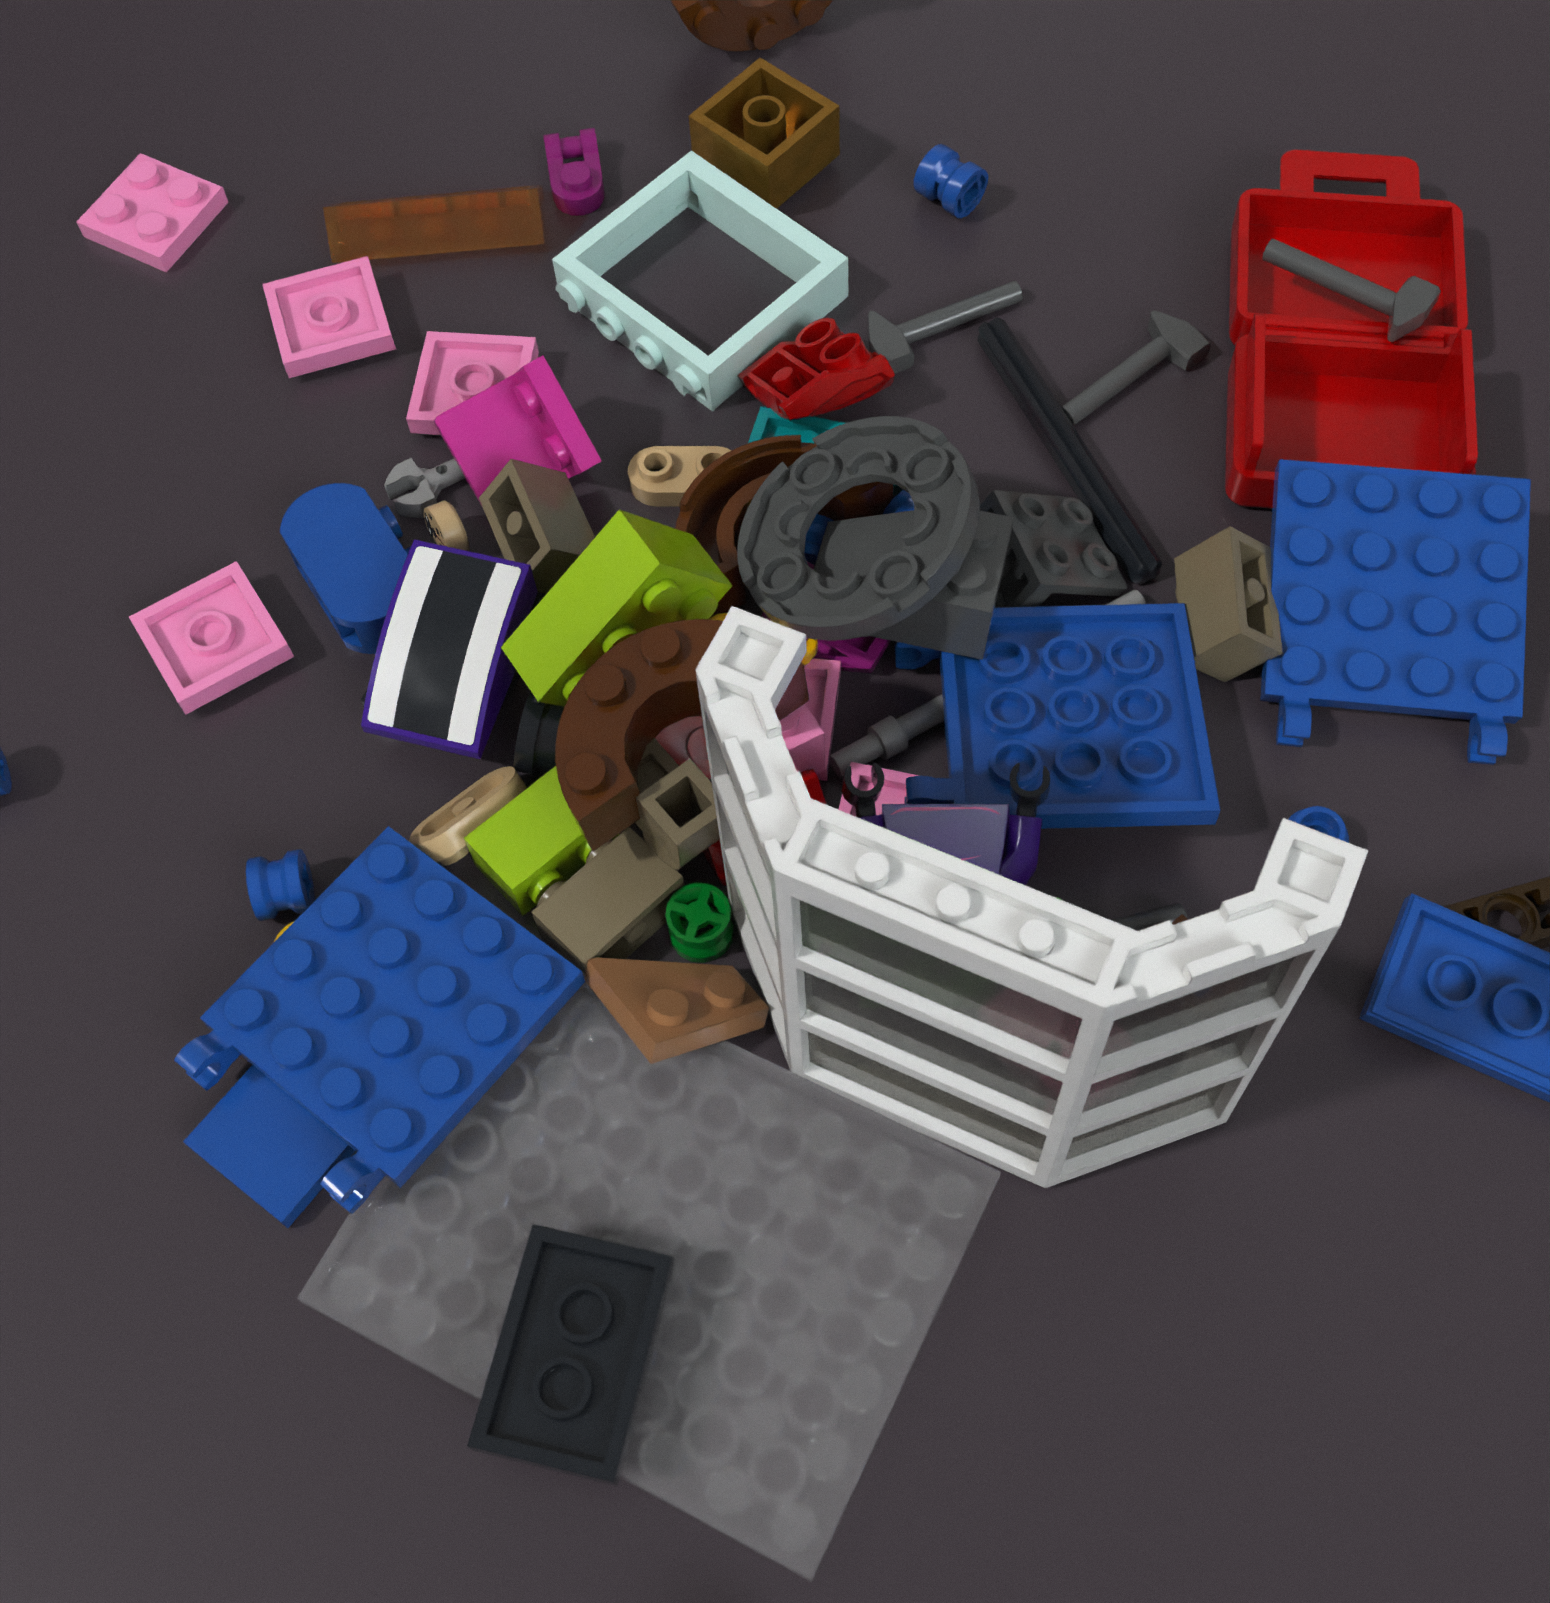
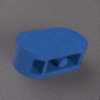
[280,483,411,654]

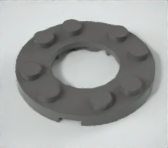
[737,416,980,641]

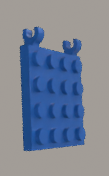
[1260,459,1531,765]
[894,603,1220,829]
[174,826,585,1214]

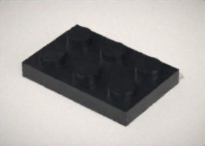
[467,1224,675,1487]

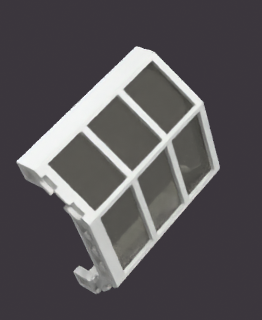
[695,606,1368,1188]

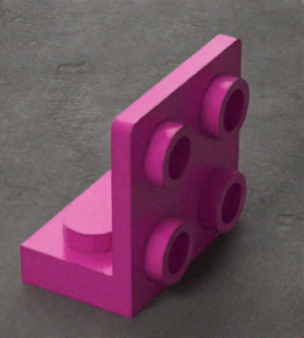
[434,355,602,508]

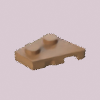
[584,957,769,1064]

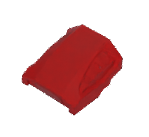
[737,318,895,420]

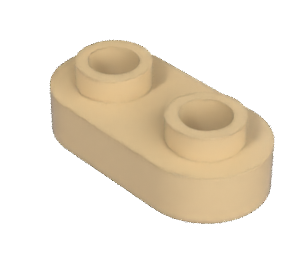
[628,446,732,506]
[409,766,527,865]

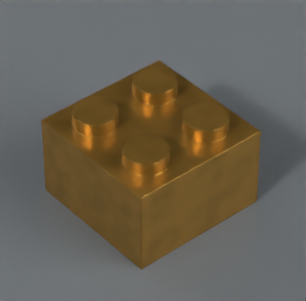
[688,58,840,209]

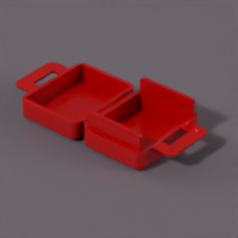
[1225,150,1478,509]

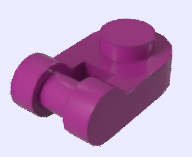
[543,127,605,216]

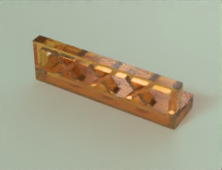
[323,184,546,263]

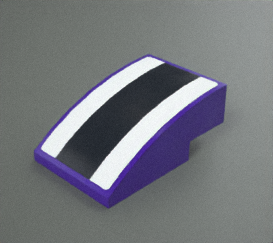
[361,539,538,759]

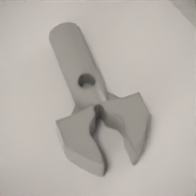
[384,457,465,518]

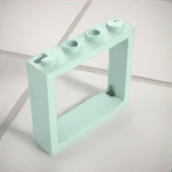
[552,151,848,411]

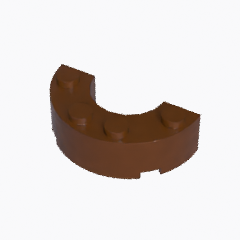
[669,0,833,51]
[675,435,893,618]
[555,619,809,851]

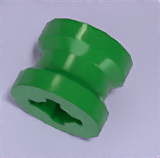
[665,883,734,963]

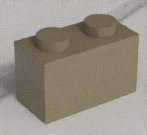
[479,459,595,594]
[1174,526,1283,682]
[531,827,684,978]

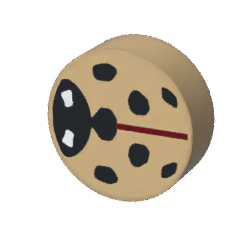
[424,500,469,551]

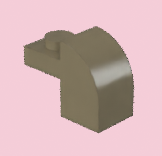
[635,738,720,870]

